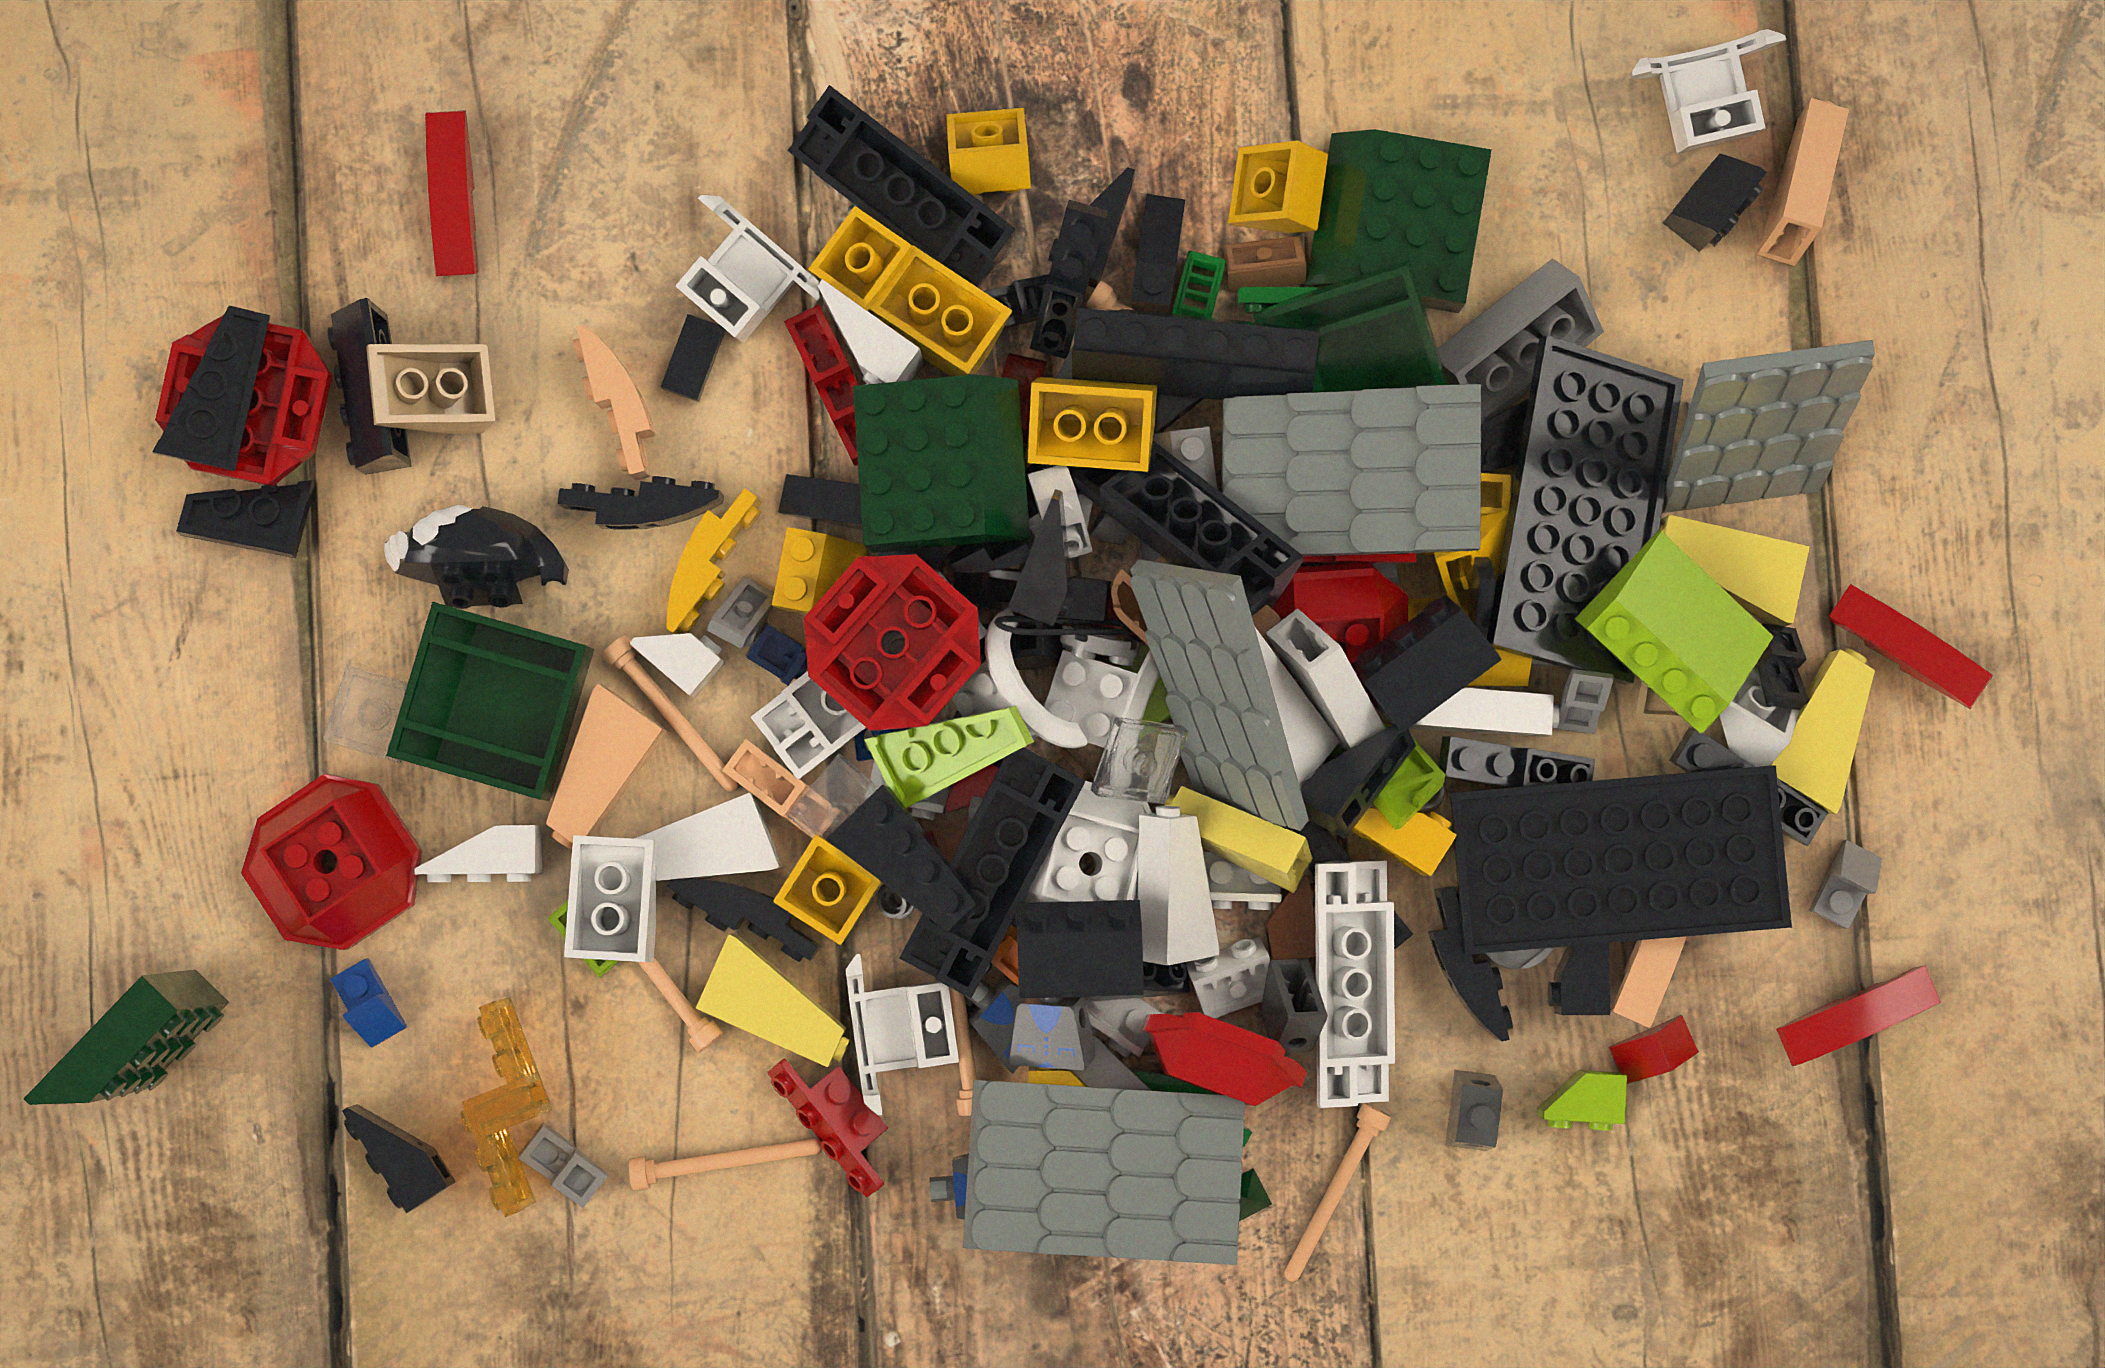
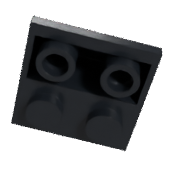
[1663,153,1767,252]

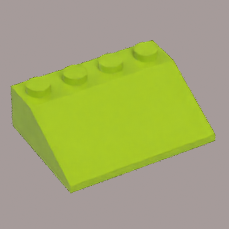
[1575,530,1774,734]

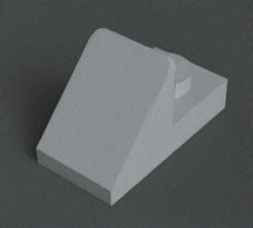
[707,576,774,649]
[1809,840,1882,929]

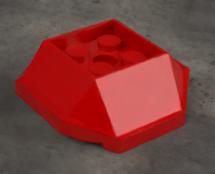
[155,315,332,486]
[804,554,981,731]
[1273,563,1408,709]
[241,774,422,950]
[1140,1012,1307,1106]

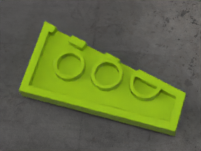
[864,705,1034,808]

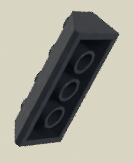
[328,298,412,475]

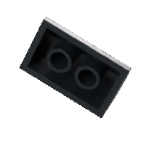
[1351,595,1502,733]
[1016,900,1144,999]

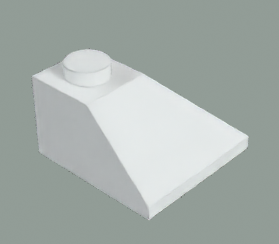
[1719,667,1800,767]

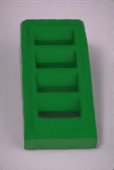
[1172,251,1226,318]

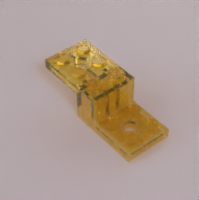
[460,997,552,1217]

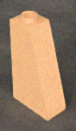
[1757,98,1849,266]
[546,683,668,849]

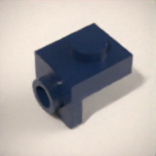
[745,622,808,686]

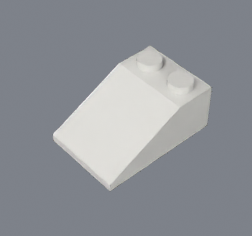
[818,279,924,385]
[564,835,656,962]

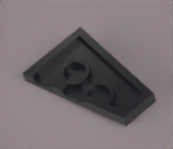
[176,480,316,558]

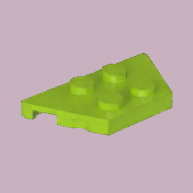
[1331,724,1446,830]

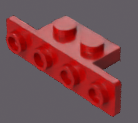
[767,1058,888,1197]

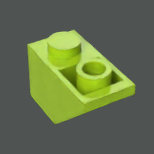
[1537,1070,1627,1131]

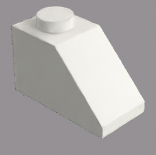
[629,633,725,698]

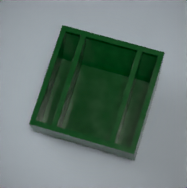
[1305,129,1492,313]
[1253,259,1449,393]
[853,374,1031,553]
[386,602,594,801]
[24,969,229,1105]

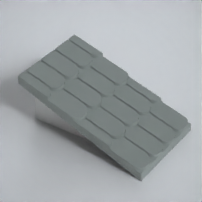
[1663,340,1875,513]
[1221,384,1481,557]
[1130,559,1340,831]
[963,1080,1245,1265]

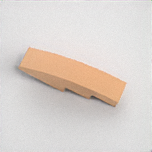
[722,739,850,839]
[1610,936,1687,1028]

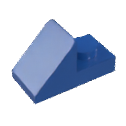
[330,958,407,1048]

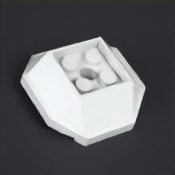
[1015,781,1152,918]

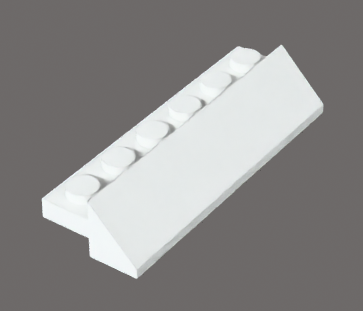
[751,571,987,780]
[1315,860,1395,1108]

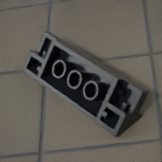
[787,85,1017,288]
[1072,306,1319,400]
[1072,441,1303,616]
[899,747,1086,998]

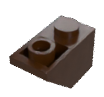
[1264,876,1316,960]

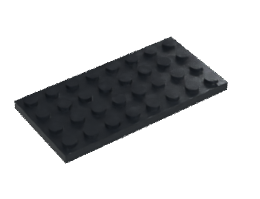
[1487,335,1684,685]
[1449,765,1792,955]

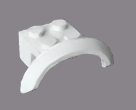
[1630,29,1786,154]
[676,195,820,343]
[952,609,1087,748]
[1044,650,1160,790]
[846,954,959,1116]

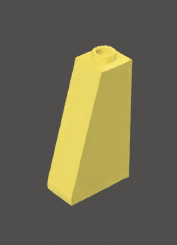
[1659,515,1810,627]
[1770,648,1875,815]
[1164,786,1313,893]
[696,933,850,1067]

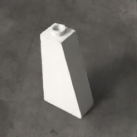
[1266,608,1386,751]
[1409,688,1559,737]
[634,792,783,881]
[1137,806,1219,965]

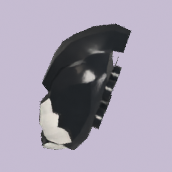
[384,505,569,609]

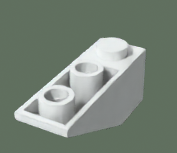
[415,825,543,882]

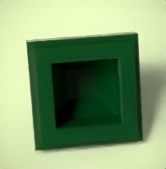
[1239,1168,1272,1221]

